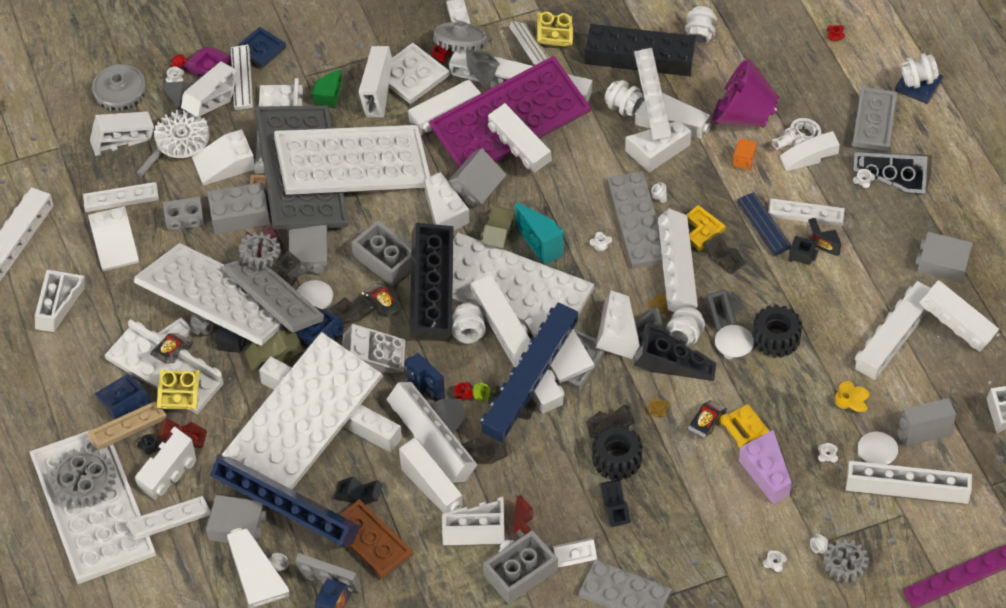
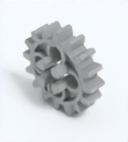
[239,232,280,269]
[823,539,869,583]

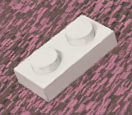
[446,0,471,24]
[552,538,597,568]

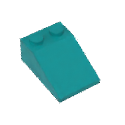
[515,202,565,265]

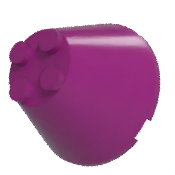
[712,58,780,128]

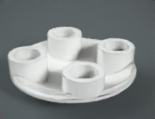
[296,280,333,309]
[715,325,754,359]
[858,431,898,465]

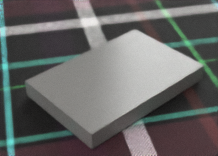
[548,329,606,391]

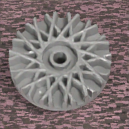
[433,21,487,52]
[92,64,147,111]

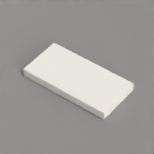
[525,307,594,383]

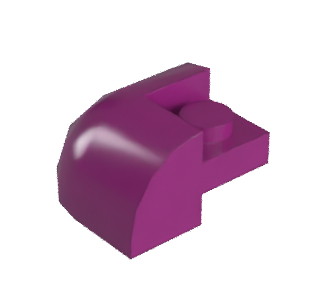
[184,47,232,77]

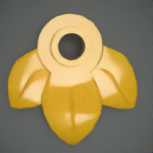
[834,381,870,412]

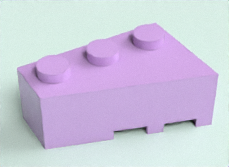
[739,430,791,504]

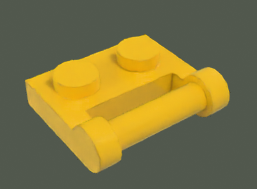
[718,404,770,448]

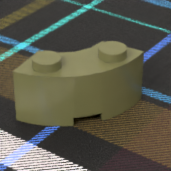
[480,206,515,248]
[245,330,303,371]

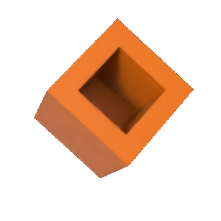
[733,138,757,170]

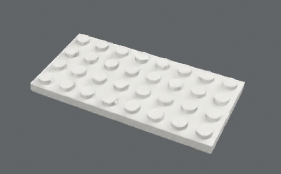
[274,125,430,195]
[453,233,594,332]
[134,243,284,346]
[222,332,383,490]
[30,429,156,584]

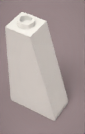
[359,46,392,118]
[635,93,711,139]
[399,438,463,513]
[227,528,289,608]

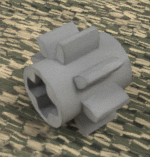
[190,314,214,336]

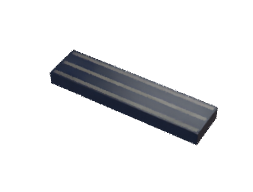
[737,192,791,256]

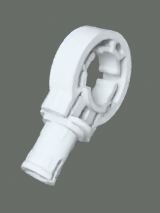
[772,118,821,150]

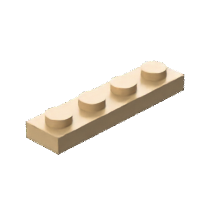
[87,401,166,450]

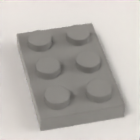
[295,553,362,594]

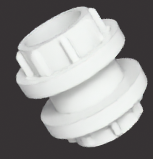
[684,6,717,44]
[901,53,939,88]
[605,80,644,117]
[452,303,485,344]
[666,307,705,347]

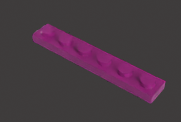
[903,545,1006,608]

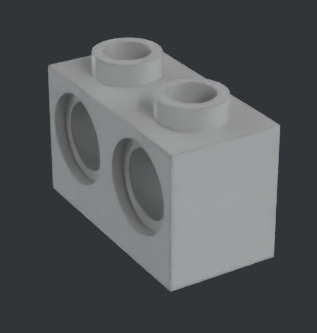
[163,197,204,231]

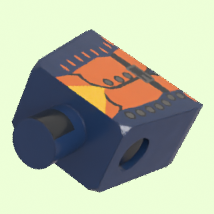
[315,578,350,608]

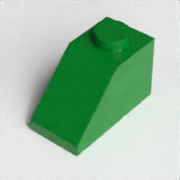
[311,69,342,108]

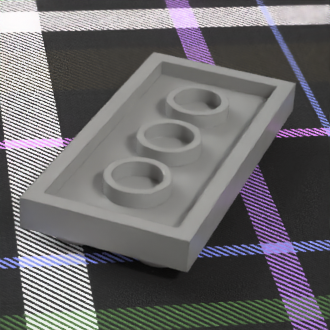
[852,87,897,152]
[579,560,672,608]

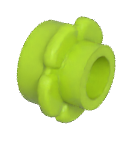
[472,382,490,402]

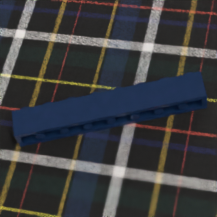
[480,302,579,443]
[210,457,360,546]

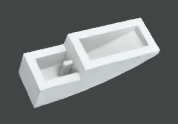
[780,131,840,171]

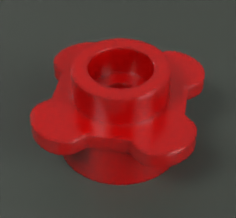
[827,25,845,42]
[430,45,451,62]
[170,53,189,68]
[454,382,473,401]

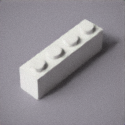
[408,80,481,136]
[488,103,552,173]
[919,280,999,352]

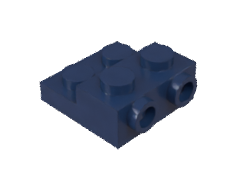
[289,306,345,348]
[404,353,445,401]
[95,374,150,419]

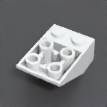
[342,324,405,373]

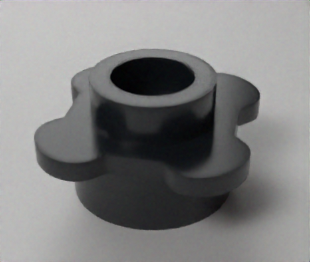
[137,434,161,455]

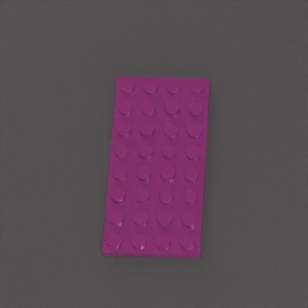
[429,56,591,168]

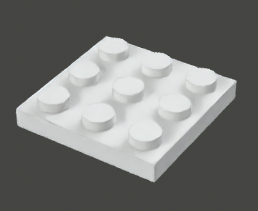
[388,43,450,105]

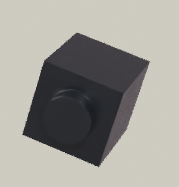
[215,325,246,353]

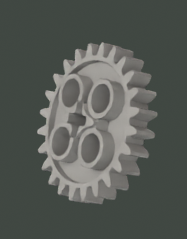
[49,447,117,508]

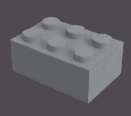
[207,182,270,234]
[351,220,411,287]
[483,530,558,604]

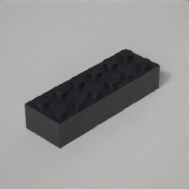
[585,24,696,77]
[409,223,454,341]

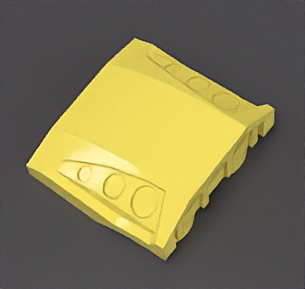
[536,12,573,46]
[157,369,201,409]

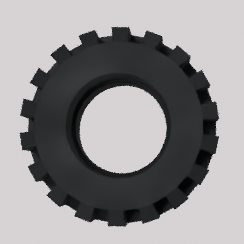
[752,305,802,358]
[592,425,643,480]

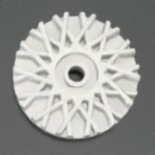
[154,110,210,158]

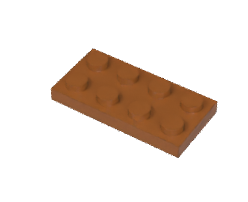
[339,499,413,579]

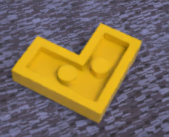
[686,205,726,252]

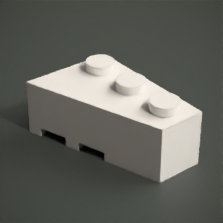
[35,270,85,332]
[596,291,640,359]
[135,427,197,500]

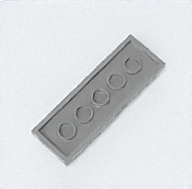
[607,171,663,269]
[223,256,324,333]

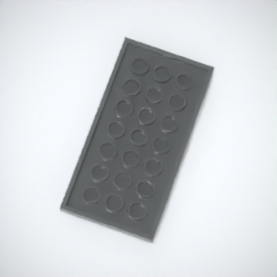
[255,106,348,229]

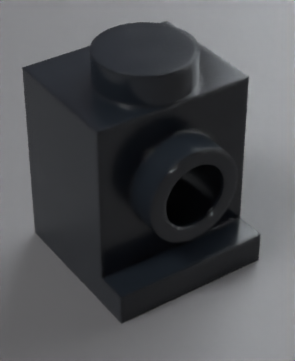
[788,236,819,265]

